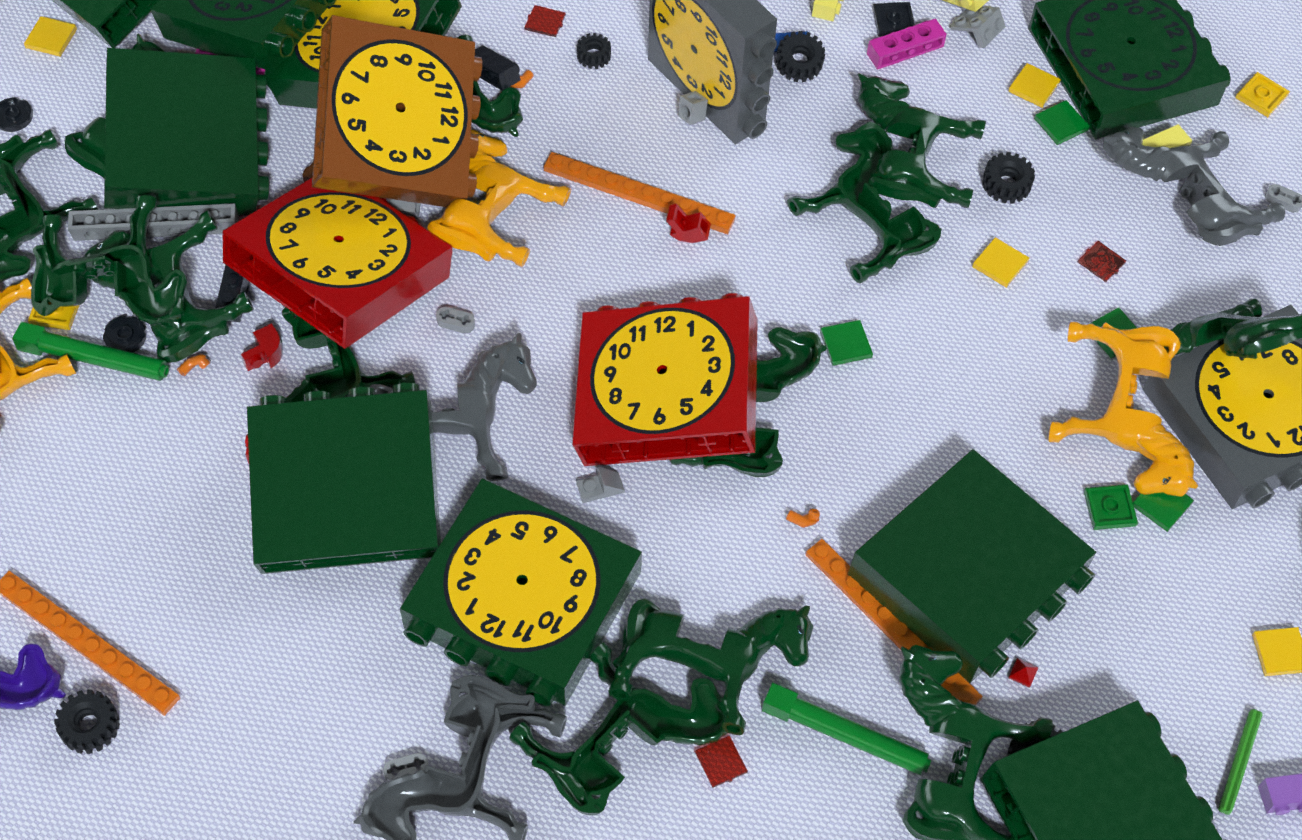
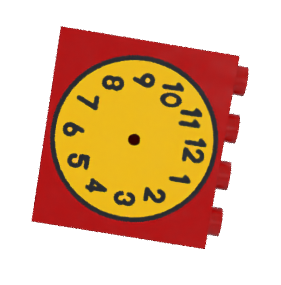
[223,178,453,349]
[572,293,758,466]

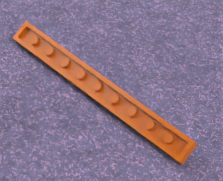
[544,152,736,235]
[805,539,983,705]
[0,571,181,716]

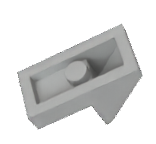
[576,467,625,503]

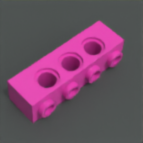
[867,18,947,70]

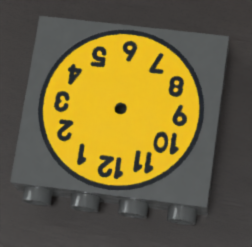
[648,0,777,145]
[1142,305,1302,509]

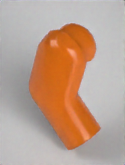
[510,70,534,89]
[177,354,210,376]
[786,508,820,528]

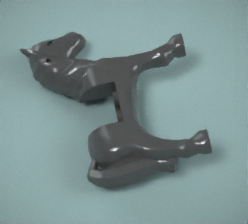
[1103,126,1285,246]
[370,333,537,481]
[353,675,567,840]

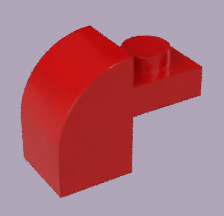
[666,203,711,243]
[241,323,283,371]

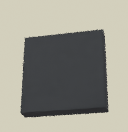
[872,2,915,37]

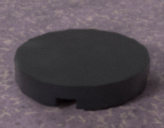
[0,97,33,132]
[103,316,146,352]

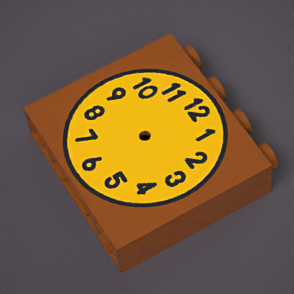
[312,15,482,207]

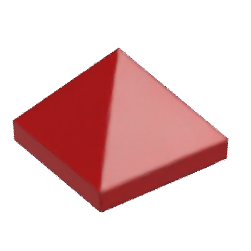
[1008,658,1038,688]

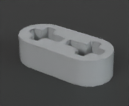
[1265,184,1302,213]
[436,307,475,333]
[383,753,429,781]

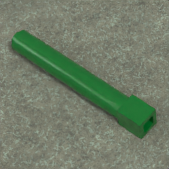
[12,322,169,381]
[762,682,932,775]

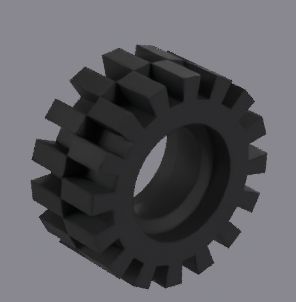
[577,33,611,69]

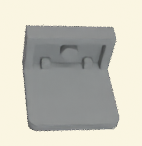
[950,6,1006,48]

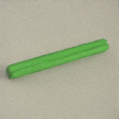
[1218,709,1263,815]

